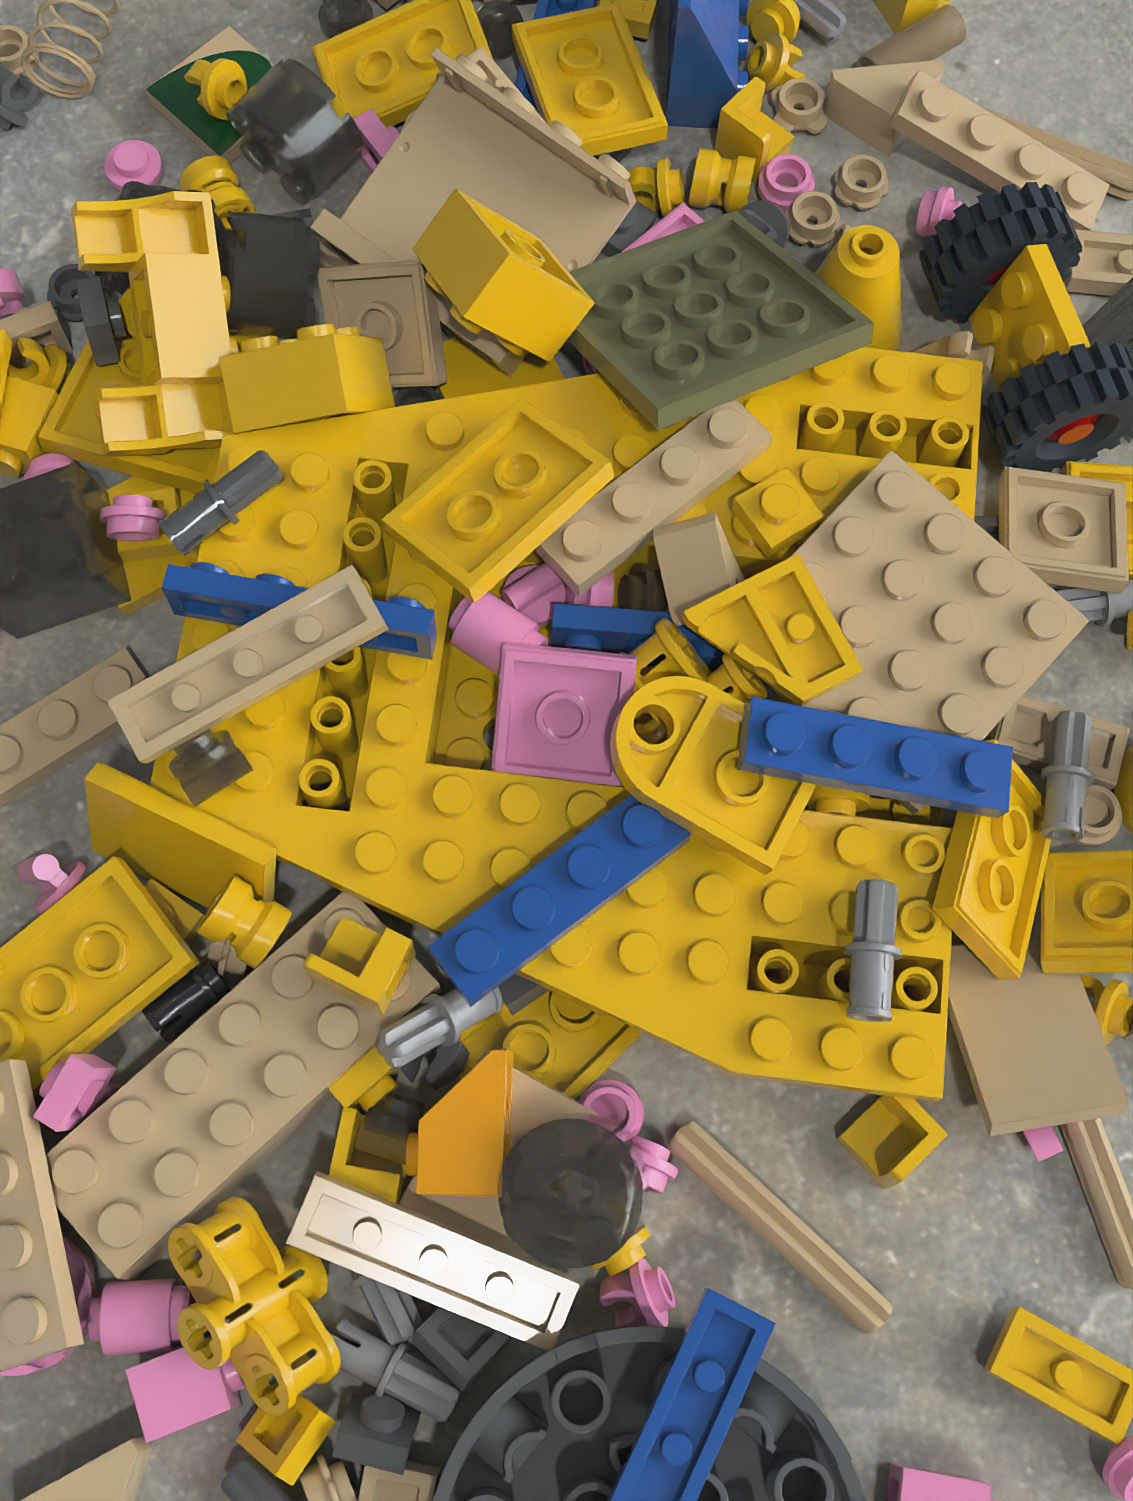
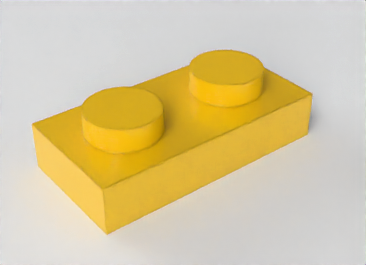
[983,1306,1133,1446]

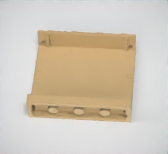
[310,48,636,377]

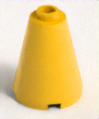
[814,225,903,351]

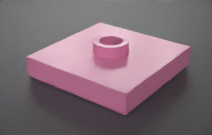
[491,642,637,787]

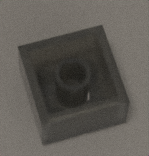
[0,462,131,639]

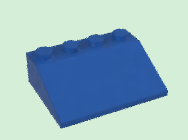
[666,0,749,129]

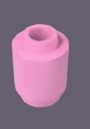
[448,592,549,677]
[88,1278,197,1356]

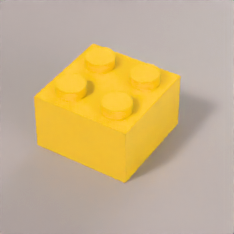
[412,188,595,362]
[219,324,395,433]

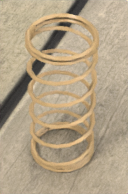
[21,0,120,99]

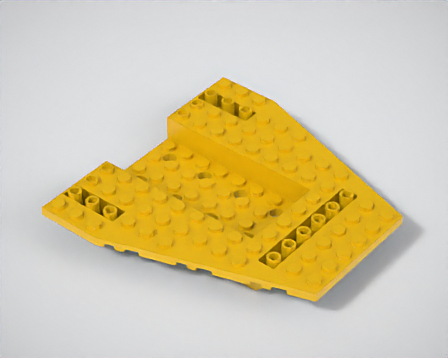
[150,347,983,1102]

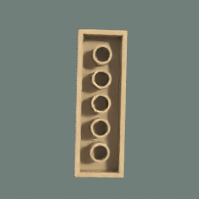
[46,892,441,1281]

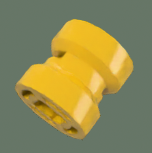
[689,147,756,213]
[178,155,255,240]
[196,875,292,969]

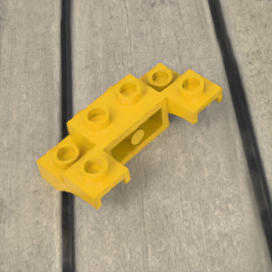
[71,191,239,456]

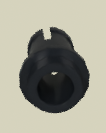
[142,959,231,1042]

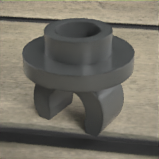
[0,63,39,129]
[738,200,790,249]

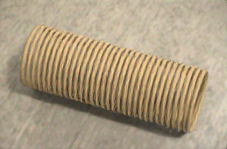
[857,4,966,67]

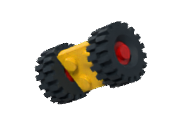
[919,182,1133,473]

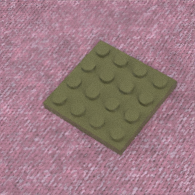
[567,210,873,430]

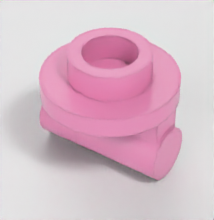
[501,562,566,626]
[17,854,86,915]

